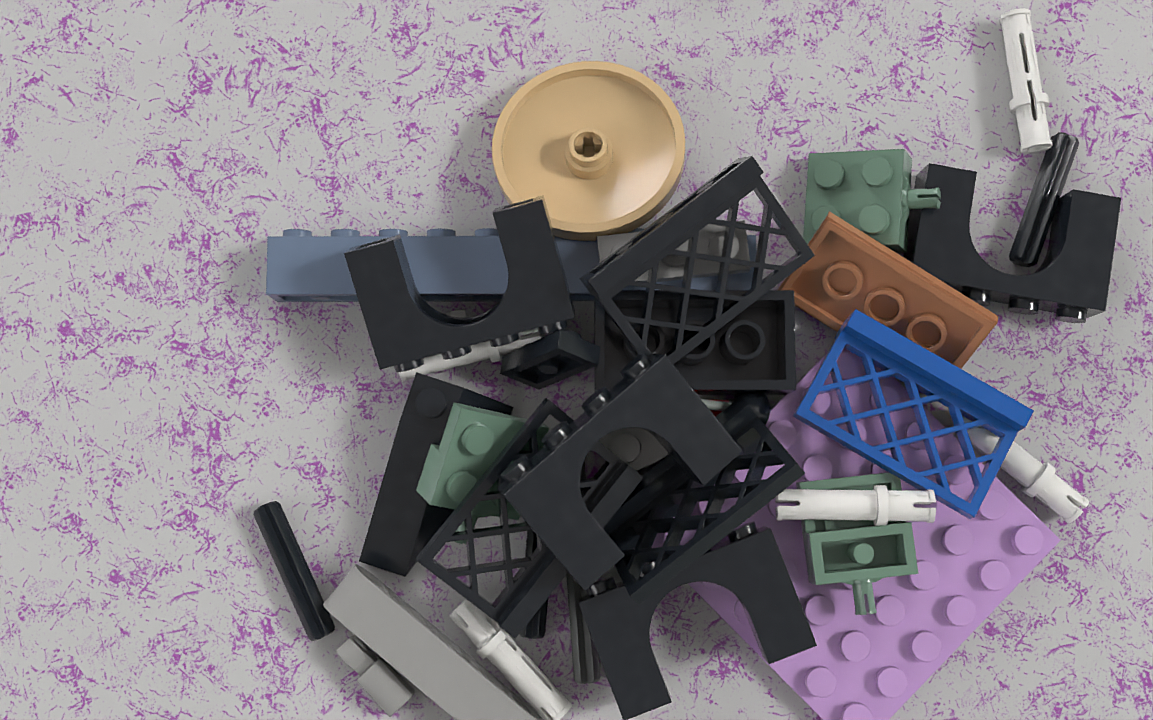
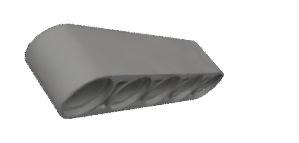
[323,564,542,720]

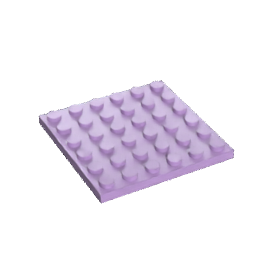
[652,348,1061,720]

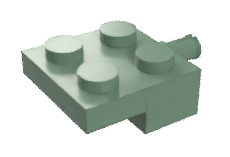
[803,149,941,253]
[416,403,549,545]
[796,472,919,615]

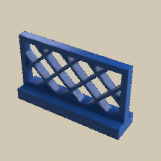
[793,309,1034,519]

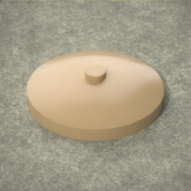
[492,61,685,241]

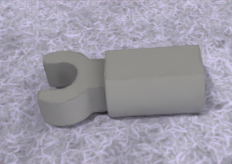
[336,635,415,717]

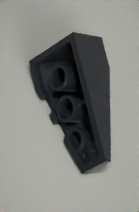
[359,372,514,577]

